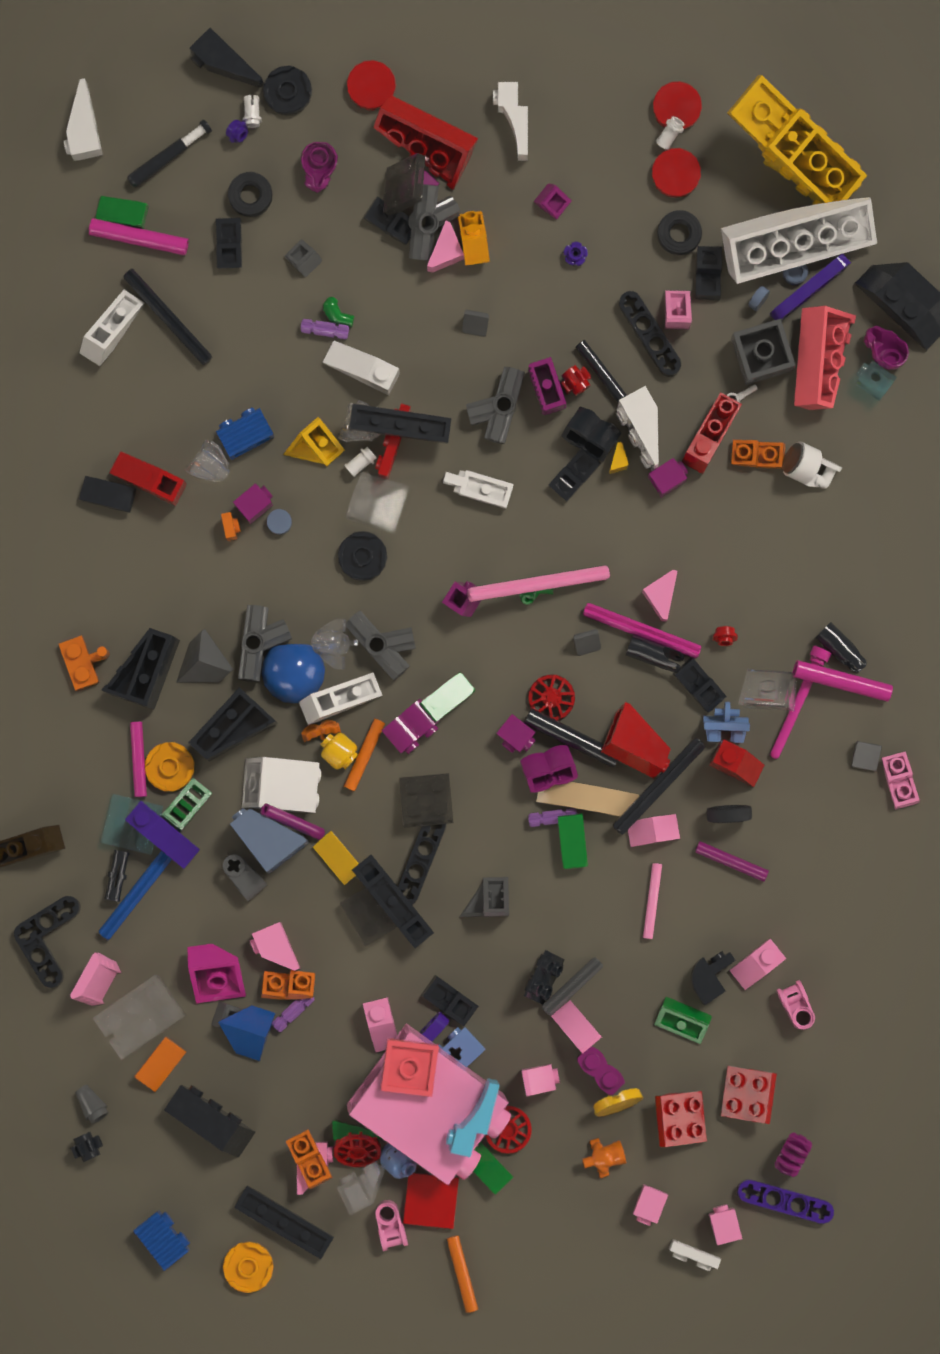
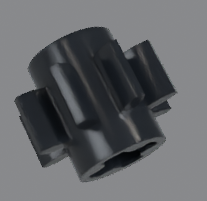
[70,1132,103,1162]

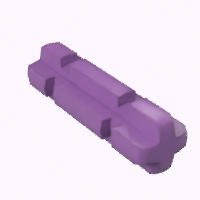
[300,319,349,339]
[528,808,577,827]
[272,997,315,1032]

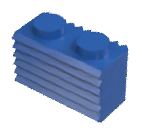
[216,407,275,460]
[133,1210,190,1271]

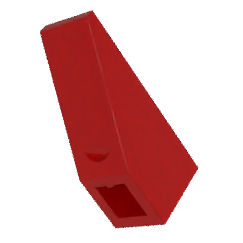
[682,392,742,474]
[110,451,187,506]

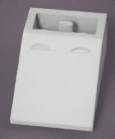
[616,386,659,471]

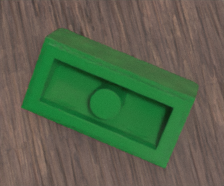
[654,997,712,1044]

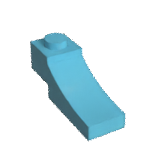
[446,1078,500,1157]

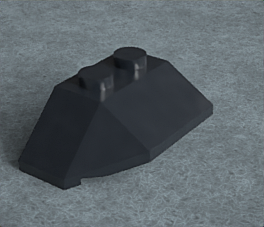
[855,262,940,351]

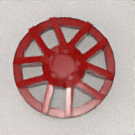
[528,674,575,721]
[485,1106,532,1153]
[334,1132,381,1167]

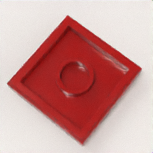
[403,1173,459,1229]

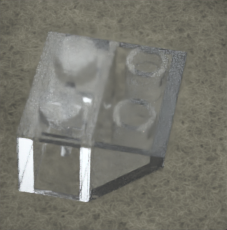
[337,1160,386,1215]

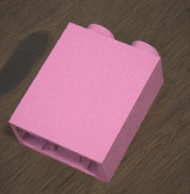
[346,1023,511,1185]

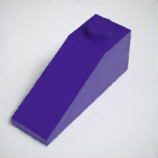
[125,801,200,869]

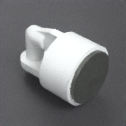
[782,441,842,489]

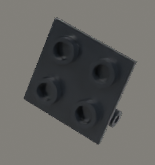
[524,950,565,1005]

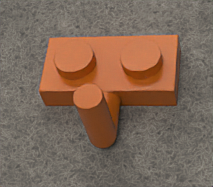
[59,635,110,691]

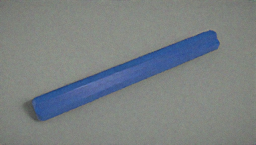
[99,850,172,940]

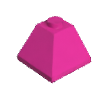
[187,944,246,1004]

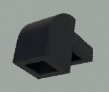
[691,951,736,1005]

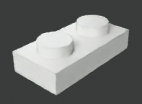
[669,1239,721,1271]

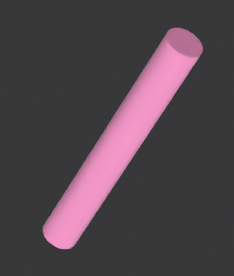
[643,863,662,939]

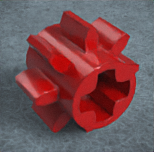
[561,365,591,396]

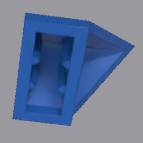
[218,1005,276,1061]

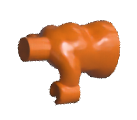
[582,1138,626,1178]

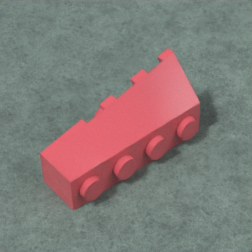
[794,306,856,410]

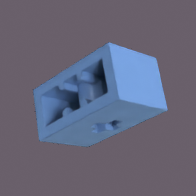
[439,1027,486,1067]

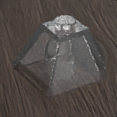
[346,472,409,534]

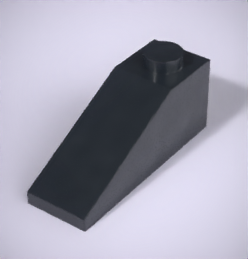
[189,28,264,88]

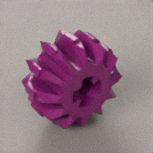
[775,1132,812,1177]

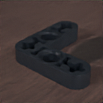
[14,896,81,988]

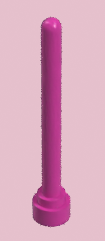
[770,645,832,759]

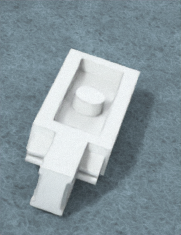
[443,470,514,509]

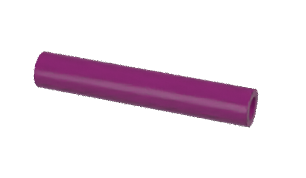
[261,803,325,840]
[695,841,769,882]

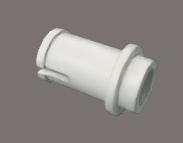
[242,95,262,128]
[656,116,684,150]
[344,447,377,477]

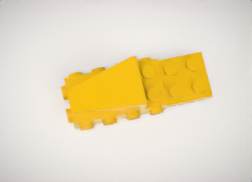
[727,75,867,205]

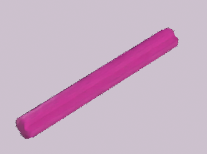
[583,603,701,658]

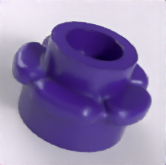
[226,120,248,143]
[563,242,588,266]

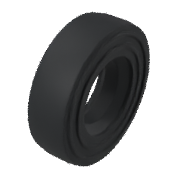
[228,172,273,217]
[657,210,702,255]
[707,805,752,823]

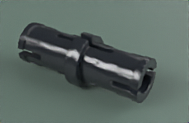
[104,850,130,902]

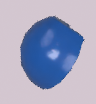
[261,644,325,703]

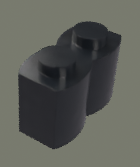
[561,407,622,462]

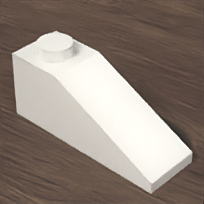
[64,78,103,161]
[79,290,144,366]
[323,341,400,395]
[299,673,382,725]

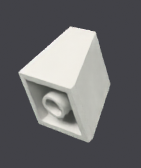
[242,757,321,813]

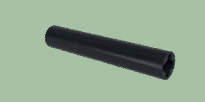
[524,708,618,768]

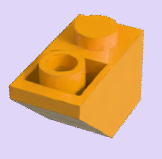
[458,211,490,266]

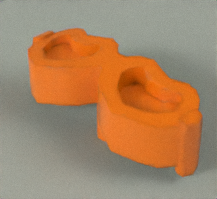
[301,719,341,742]

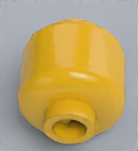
[321,733,358,770]

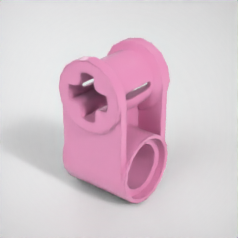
[776,980,815,1030]
[376,1200,408,1251]

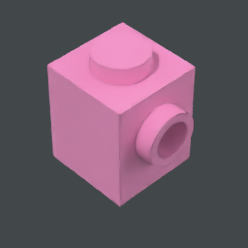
[632,1184,668,1226]
[708,1204,742,1245]

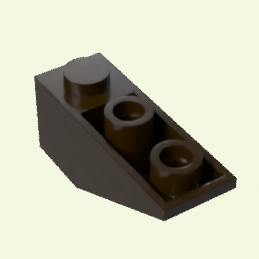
[0,825,65,868]

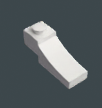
[493,82,528,161]

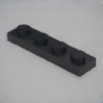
[349,404,451,444]
[234,1185,334,1259]

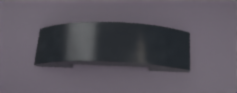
[352,854,434,948]

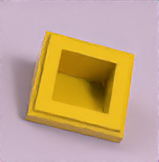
[610,442,629,474]

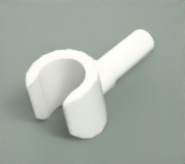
[727,384,758,403]

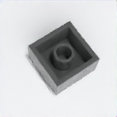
[731,319,796,385]

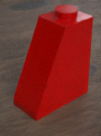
[601,702,671,778]
[709,739,765,788]

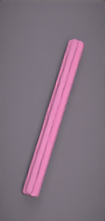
[467,566,610,602]

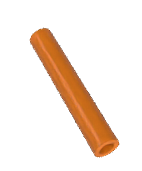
[344,718,386,791]
[447,1235,478,1313]

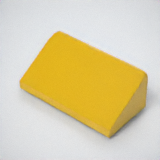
[313,831,359,885]

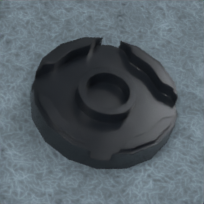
[263,65,312,116]
[338,531,388,581]

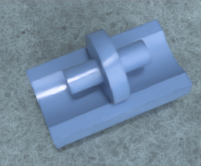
[703,702,750,743]

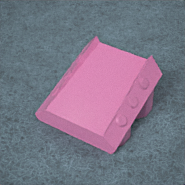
[70,952,121,1006]

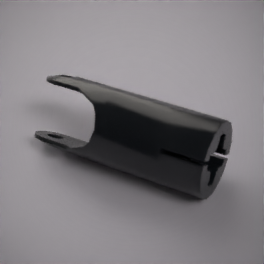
[815,622,867,673]
[626,634,684,673]

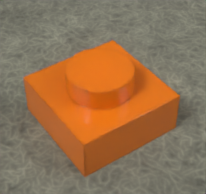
[221,512,241,541]

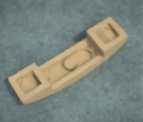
[536,782,639,817]

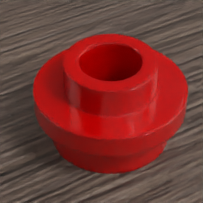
[713,626,738,646]

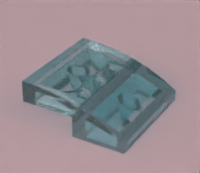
[100,794,163,855]

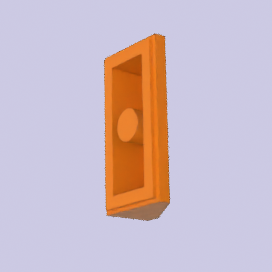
[135,1037,186,1092]

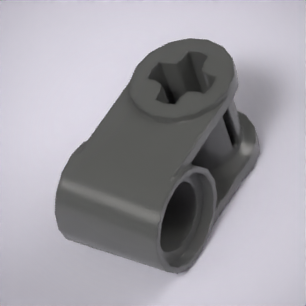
[223,854,267,901]

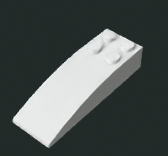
[721,197,877,284]

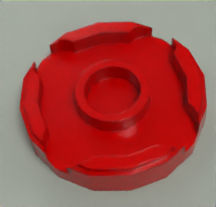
[347,60,396,110]
[653,81,702,130]
[652,148,701,198]

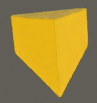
[283,417,345,466]

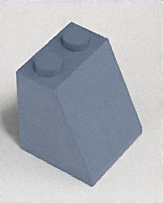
[230,808,309,873]

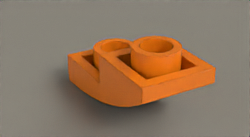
[731,440,786,469]
[261,970,315,1000]
[286,1130,333,1189]

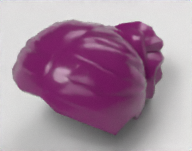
[301,142,338,193]
[864,326,909,370]

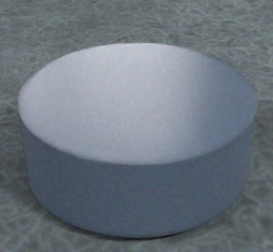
[783,264,808,285]
[749,286,770,312]
[267,509,292,535]

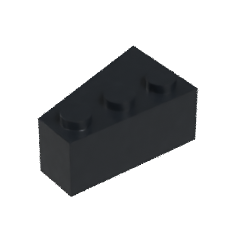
[101,628,180,710]
[188,687,278,761]
[164,1085,255,1157]

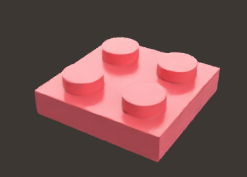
[380,1038,439,1097]

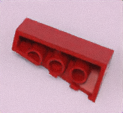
[373,95,478,190]

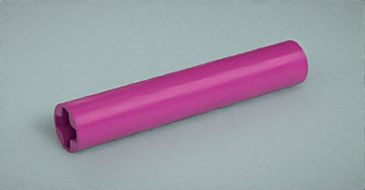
[89,218,189,255]
[792,660,893,702]

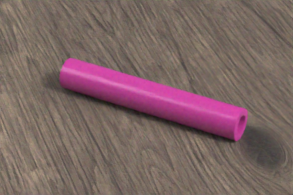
[130,722,147,797]

